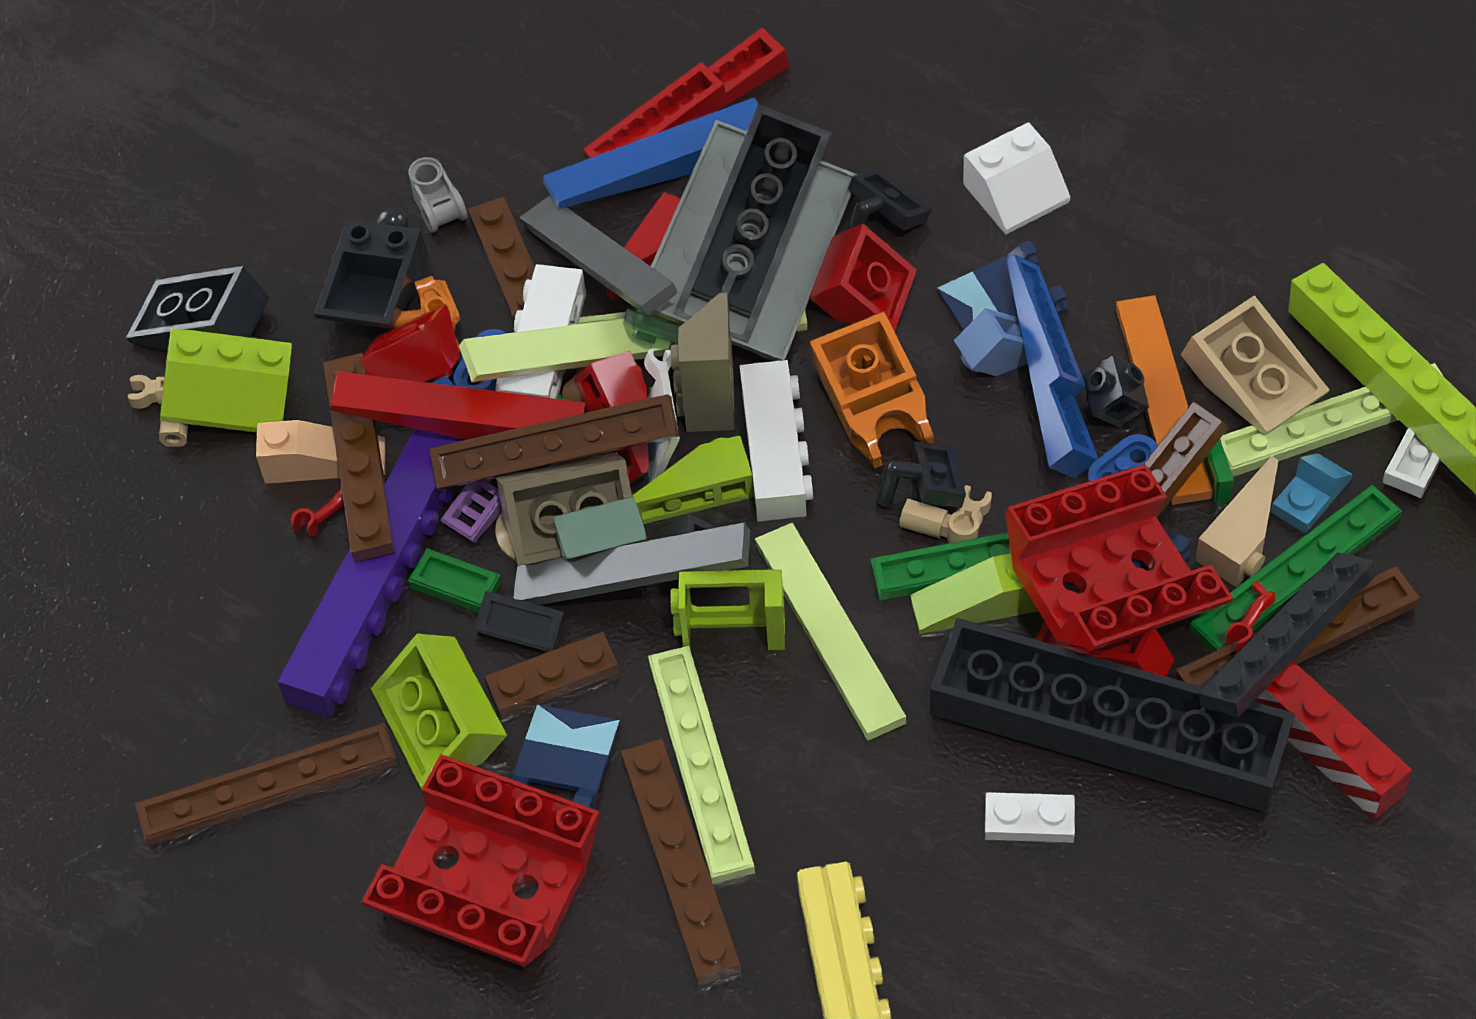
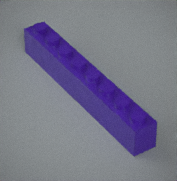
[278,429,465,718]

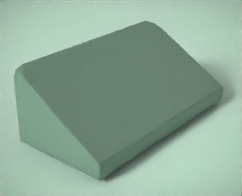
[553,496,647,559]

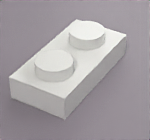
[1382,427,1441,498]
[985,792,1074,843]

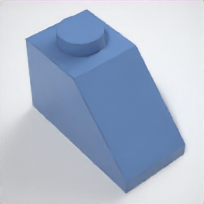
[954,308,1028,376]

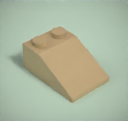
[1181,295,1330,435]

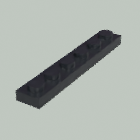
[1199,552,1376,717]

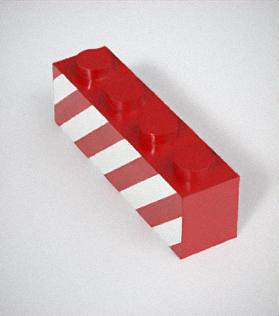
[1254,661,1412,820]

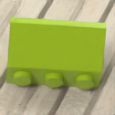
[160,328,292,432]
[371,633,507,788]

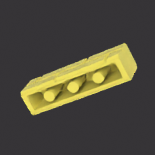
[797,862,891,1019]

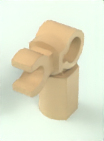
[128,375,188,447]
[899,485,992,544]

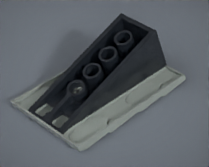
[650,104,857,361]

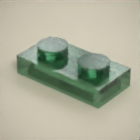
[623,309,680,349]

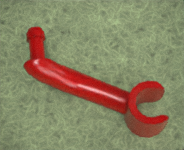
[291,487,344,537]
[1226,581,1276,654]

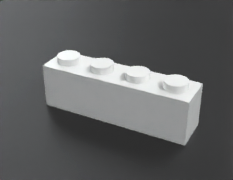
[496,264,586,399]
[740,360,813,522]

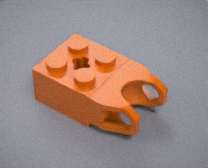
[810,312,934,469]

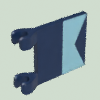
[937,241,1067,331]
[510,704,620,809]

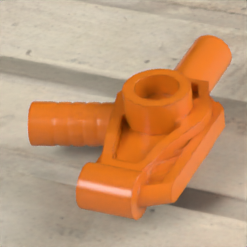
[393,276,460,353]

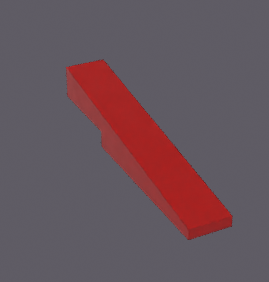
[583,27,790,159]
[330,371,585,440]

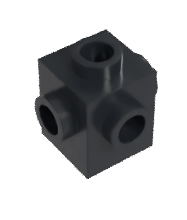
[1083,355,1149,428]

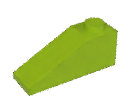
[632,435,754,524]
[910,553,1038,634]

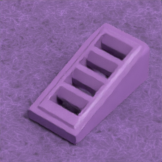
[440,478,502,543]

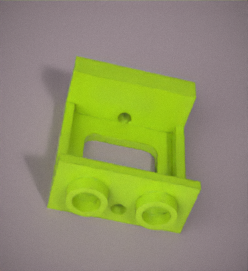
[671,570,785,650]

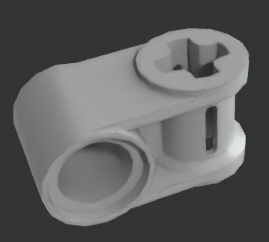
[408,157,468,233]

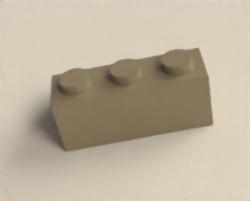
[671,293,735,432]
[496,452,632,566]

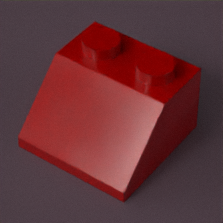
[809,224,917,331]
[359,304,460,383]

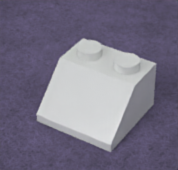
[963,122,1070,235]

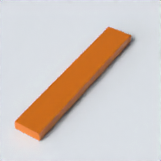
[1116,295,1213,505]

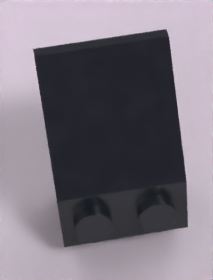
[126,266,270,351]

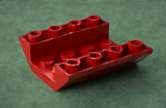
[1005,464,1233,651]
[362,754,600,967]

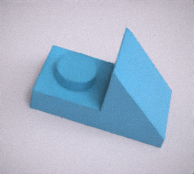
[1271,453,1353,534]

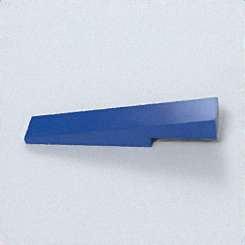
[543,98,758,209]
[1006,254,1098,478]

